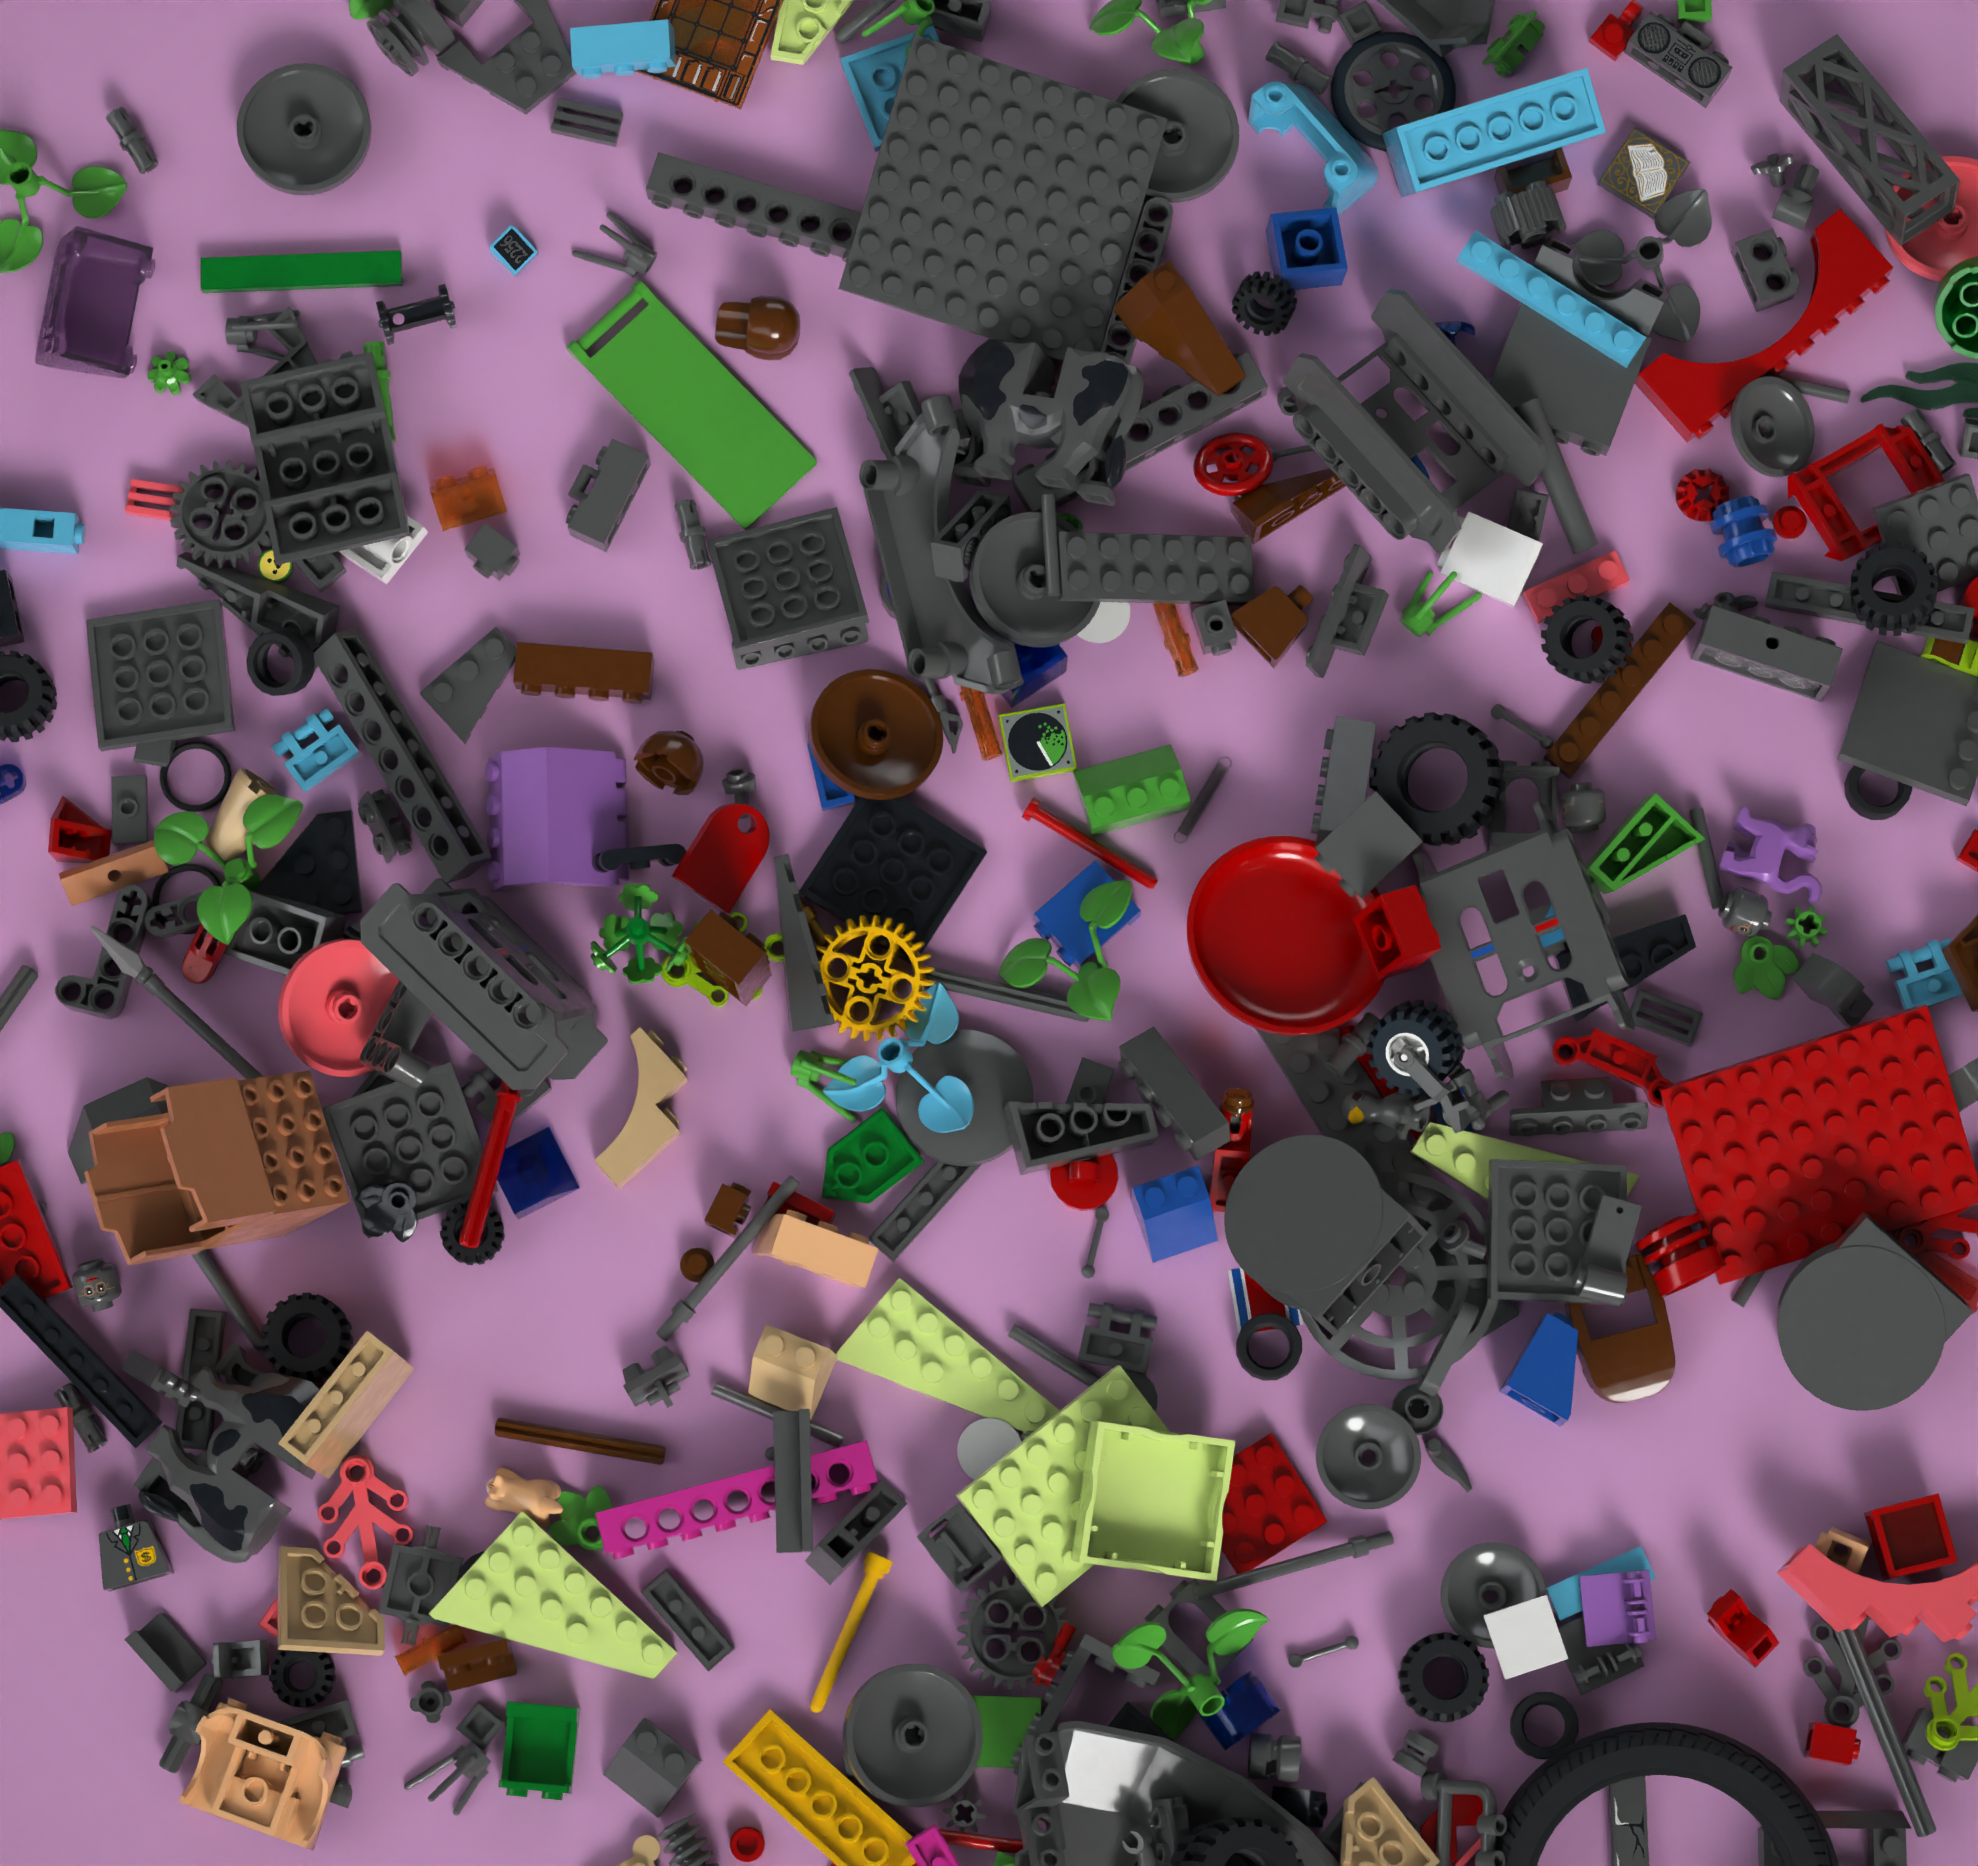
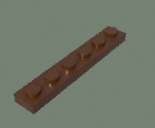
[1543,602,1696,779]

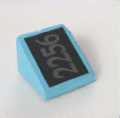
[489,225,538,276]

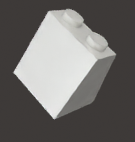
[1437,511,1543,608]

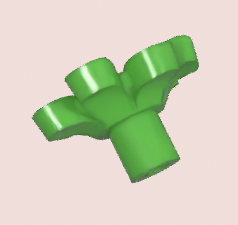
[147,352,191,395]

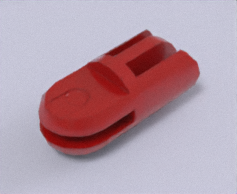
[181,923,228,984]

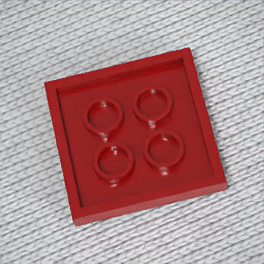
[1221,1433,1328,1574]

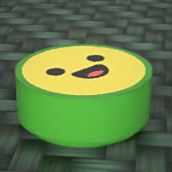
[258,549,293,584]

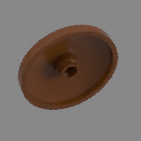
[808,669,943,800]

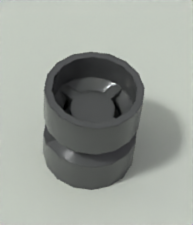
[1248,1733,1301,1782]

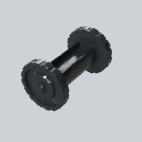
[376,284,457,345]

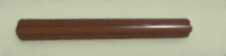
[494,1418,666,1465]

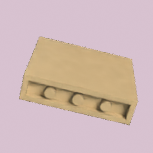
[278,1331,415,1479]

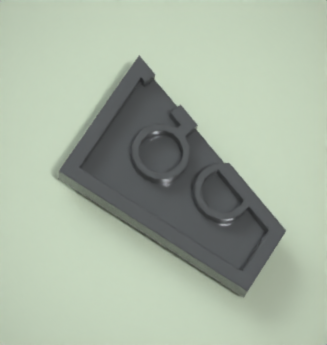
[420,627,516,744]

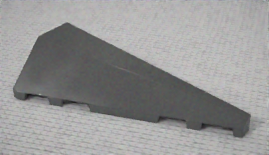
[176,551,339,674]
[774,854,835,1032]

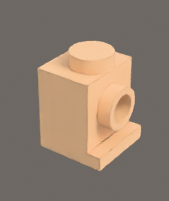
[1815,1526,1872,1575]

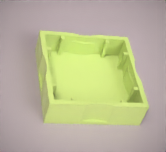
[1071,1421,1235,1581]

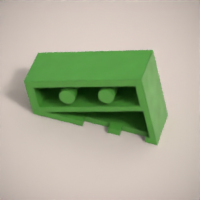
[1584,793,1705,894]

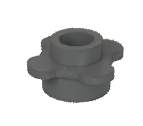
[410,1681,452,1723]

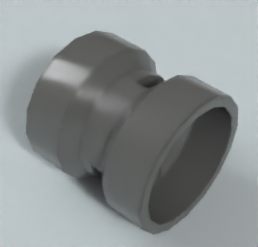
[1392,1729,1439,1778]

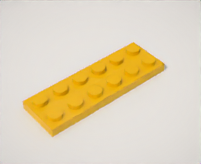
[722,1709,915,1866]

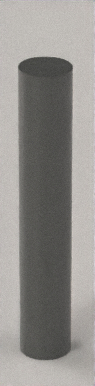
[1513,397,1599,554]

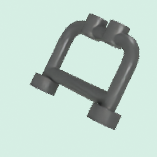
[1420,1771,1507,1866]

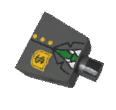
[99,1504,174,1592]

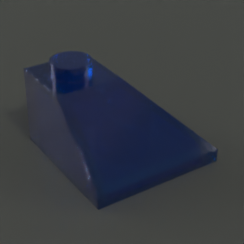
[497,1127,580,1220]

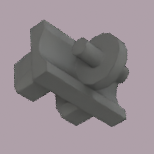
[622,1346,690,1408]

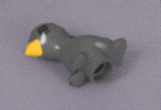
[1341,1089,1430,1140]

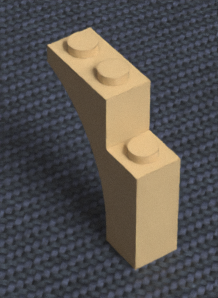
[594,1027,688,1190]

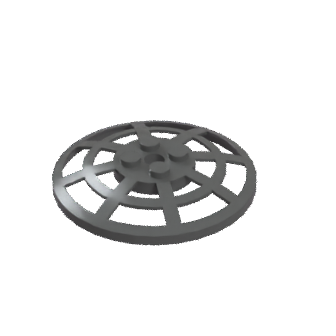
[1300,1172,1499,1380]

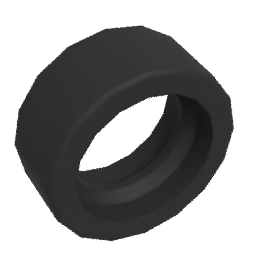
[246,630,315,696]
[1844,766,1912,820]
[1236,1313,1302,1381]
[1510,1692,1579,1759]

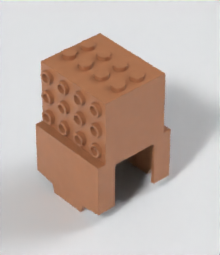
[84,1070,350,1265]

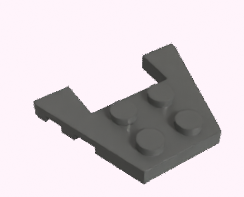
[437,0,576,115]
[192,307,317,427]

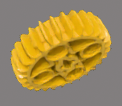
[816,915,935,1041]

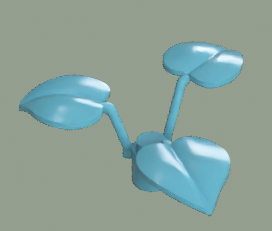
[823,982,974,1133]

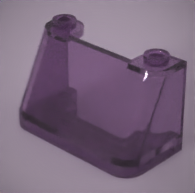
[35,226,155,379]

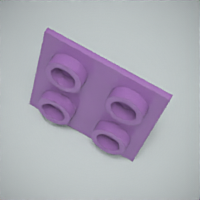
[1579,1570,1656,1647]

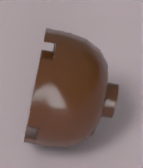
[634,731,704,795]

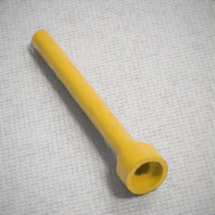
[810,1551,893,1713]

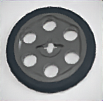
[1331,32,1456,151]

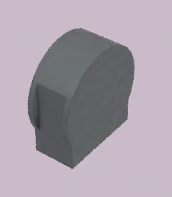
[1224,1135,1428,1337]
[1777,1211,1973,1411]

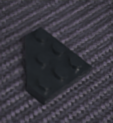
[256,810,363,915]

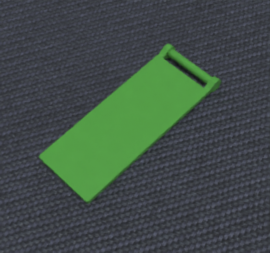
[565,279,817,530]

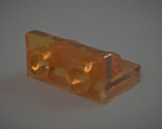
[430,466,507,531]

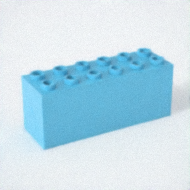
[1382,68,1606,198]

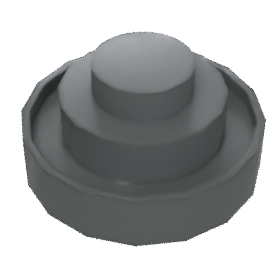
[1392,1383,1444,1436]

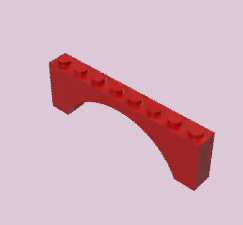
[1635,209,1893,443]

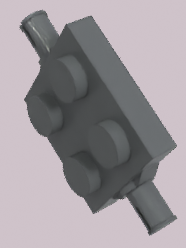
[379,1525,464,1646]

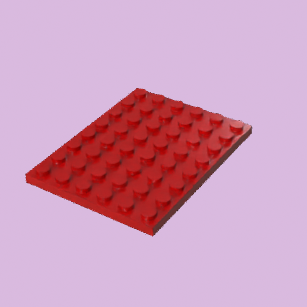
[1658,1004,1978,1285]

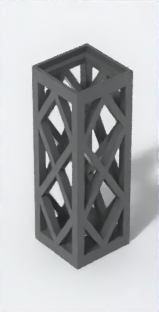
[1779,34,1960,246]

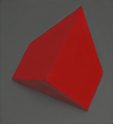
[48,795,111,863]

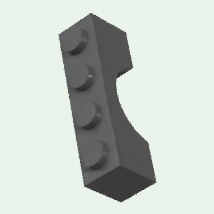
[1533,236,1670,336]

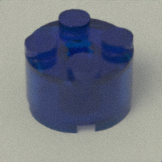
[1200,1670,1282,1751]

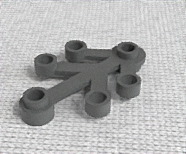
[1803,1614,1902,1728]

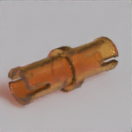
[395,1624,467,1676]

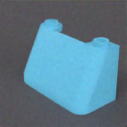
[1248,81,1378,216]

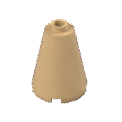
[204,767,285,862]

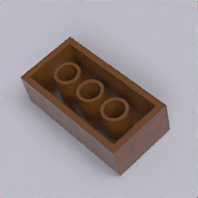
[684,909,772,1006]

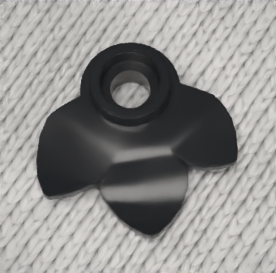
[355,1181,418,1242]

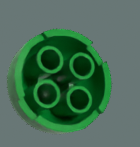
[1934,256,1978,359]

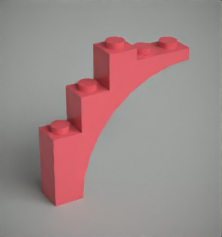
[1777,1543,1978,1642]

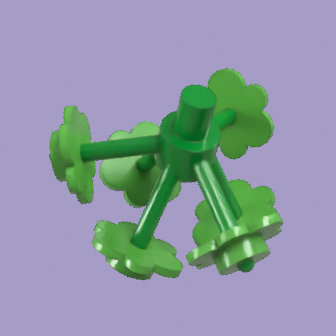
[590,883,688,984]

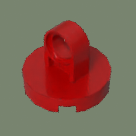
[1050,1154,1119,1211]

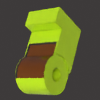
[1921,637,1978,677]

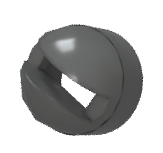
[1277,386,1299,416]
[330,1780,353,1808]

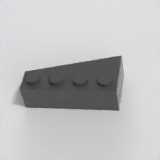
[1003,1101,1159,1175]

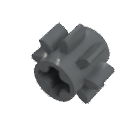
[943,1792,986,1832]

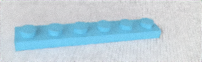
[1457,231,1646,368]

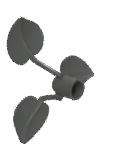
[1572,189,1712,342]

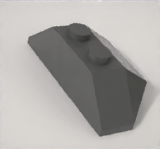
[68,1077,170,1184]

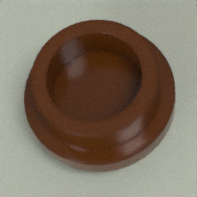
[680,1248,715,1283]

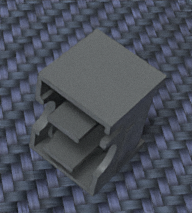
[917,1503,1002,1594]

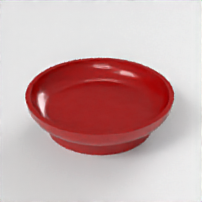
[1187,836,1385,1036]

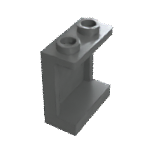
[1314,791,1423,899]

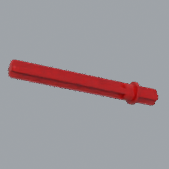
[459,1080,522,1248]

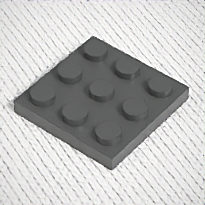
[1872,473,1978,596]

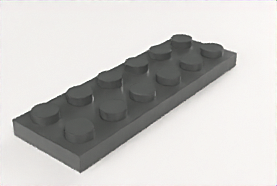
[1057,531,1255,606]

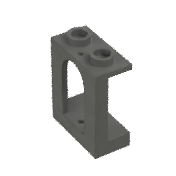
[1488,760,1560,851]
[1144,1579,1254,1677]

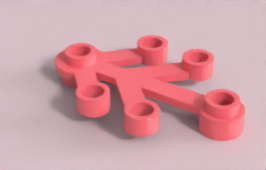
[318,1455,414,1590]

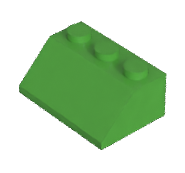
[1073,744,1191,837]

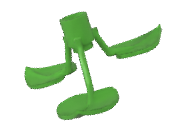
[1089,0,1212,66]
[0,129,127,273]
[154,794,303,945]
[999,880,1133,1021]
[1111,1609,1269,1741]

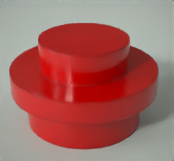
[1772,506,1807,539]

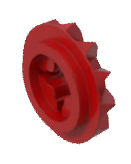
[1675,468,1730,522]

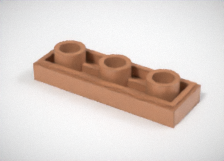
[59,840,169,906]

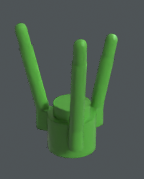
[862,0,935,56]
[1400,571,1482,637]
[790,1050,856,1122]

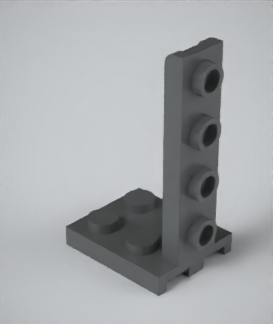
[1010,1633,1161,1775]

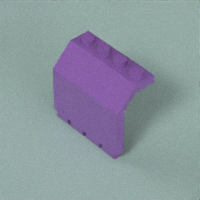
[485,747,629,892]

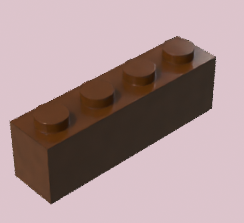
[513,642,655,704]

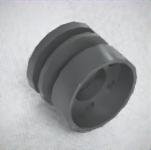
[366,0,455,77]

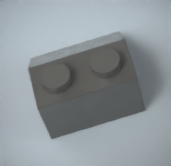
[603,1717,702,1818]

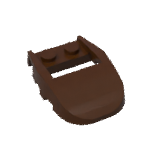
[1565,1253,1675,1403]

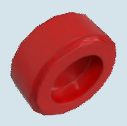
[730,1827,765,1862]

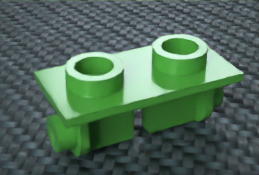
[1482,11,1545,77]

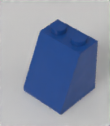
[1130,1165,1218,1263]
[1500,1312,1578,1426]

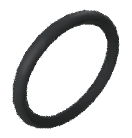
[160,742,232,812]
[152,864,222,935]

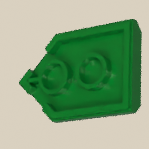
[821,1108,924,1204]

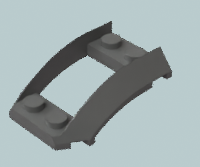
[1758,1811,1912,1866]

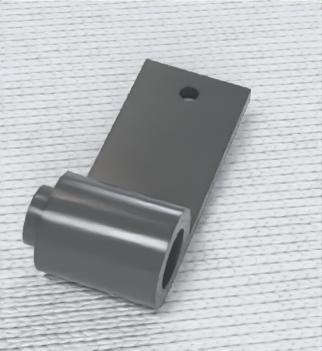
[1572,1194,1642,1307]

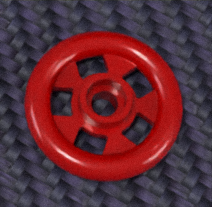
[1193,432,1273,496]

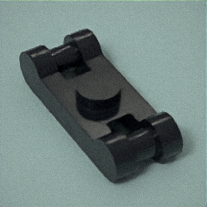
[592,844,686,873]

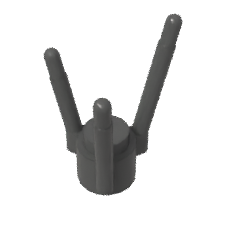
[572,212,658,278]
[225,310,300,361]
[404,1742,491,1816]

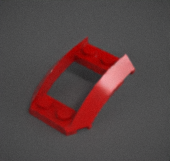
[1787,423,1945,562]

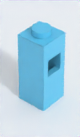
[0,508,86,554]

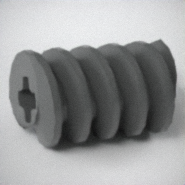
[657,1813,719,1866]

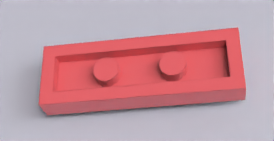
[1523,550,1630,624]

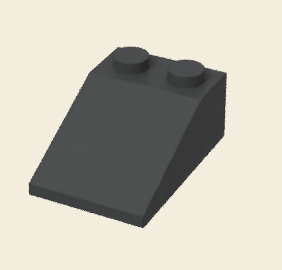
[224,889,347,975]

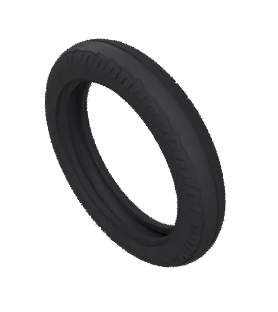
[1495,1722,1839,1866]

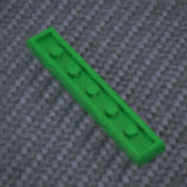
[201,250,403,293]

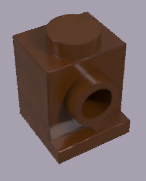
[704,1182,751,1239]

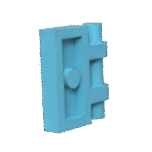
[271,708,360,793]
[1885,938,1964,1010]

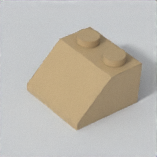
[748,1324,838,1420]

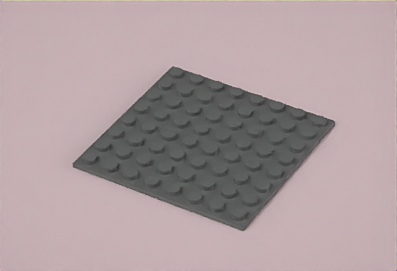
[838,34,1168,362]

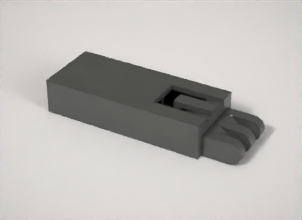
[121,1350,200,1408]

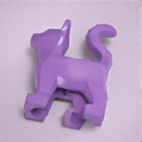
[1718,807,1822,904]

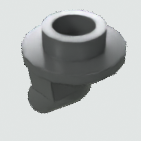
[722,769,756,819]
[1438,1220,1487,1260]

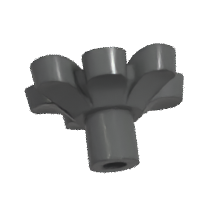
[1751,153,1794,187]

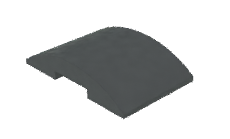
[240,352,410,565]

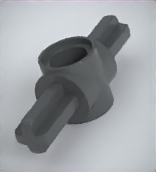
[159,1673,223,1773]

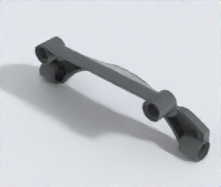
[859,395,1024,694]

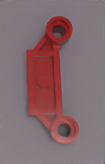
[1551,1028,1673,1108]

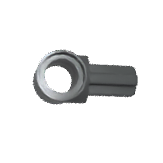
[1772,164,1819,230]

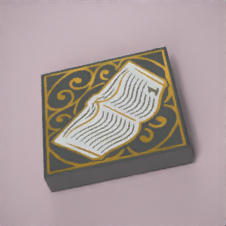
[1597,128,1690,219]

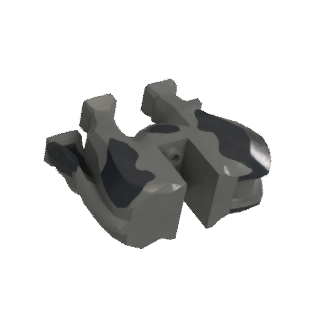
[952,339,1144,506]
[133,1342,320,1563]

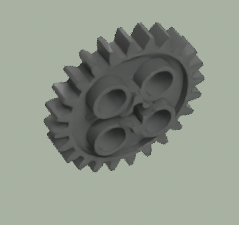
[169,460,271,569]
[957,1576,1070,1691]

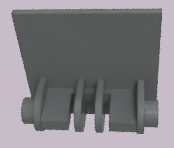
[1558,1617,1645,1696]

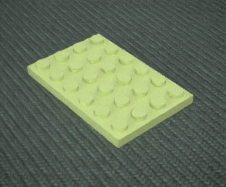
[955,1365,1170,1607]

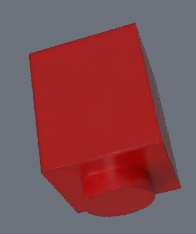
[1804,1722,1861,1766]

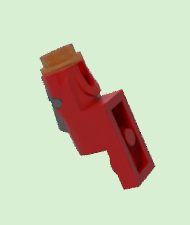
[1210,1087,1255,1212]

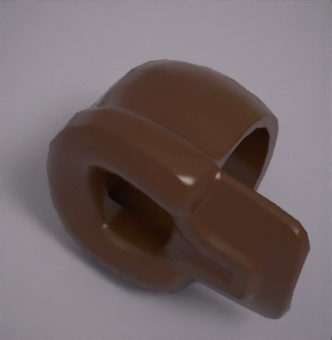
[715,296,800,360]

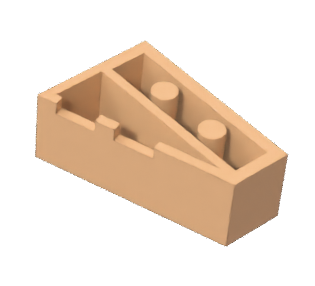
[752,1210,879,1288]

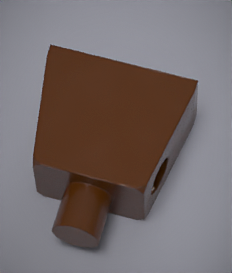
[1231,585,1313,668]

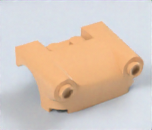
[179,1698,347,1851]

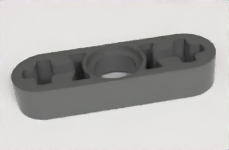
[144,886,222,939]
[1417,1300,1479,1397]

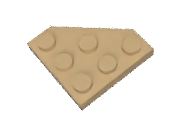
[278,1546,385,1656]
[1340,1777,1440,1866]

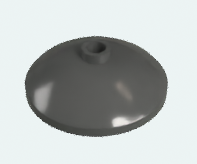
[1731,376,1815,477]
[1316,1404,1421,1509]
[1440,1542,1546,1649]

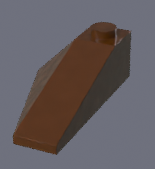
[1113,260,1246,397]
[1231,468,1346,545]

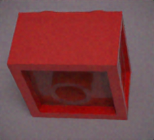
[1864,1493,1958,1581]

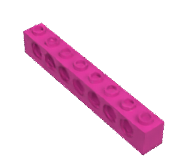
[595,1440,878,1560]

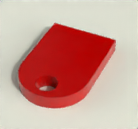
[671,803,770,914]

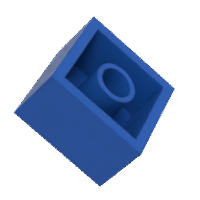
[1266,207,1348,290]

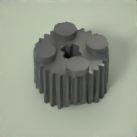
[1490,181,1567,250]

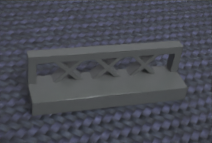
[773,1409,813,1553]

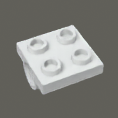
[338,516,428,585]

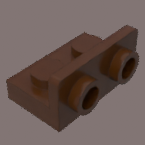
[437,1639,517,1691]

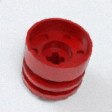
[1635,1212,1727,1297]

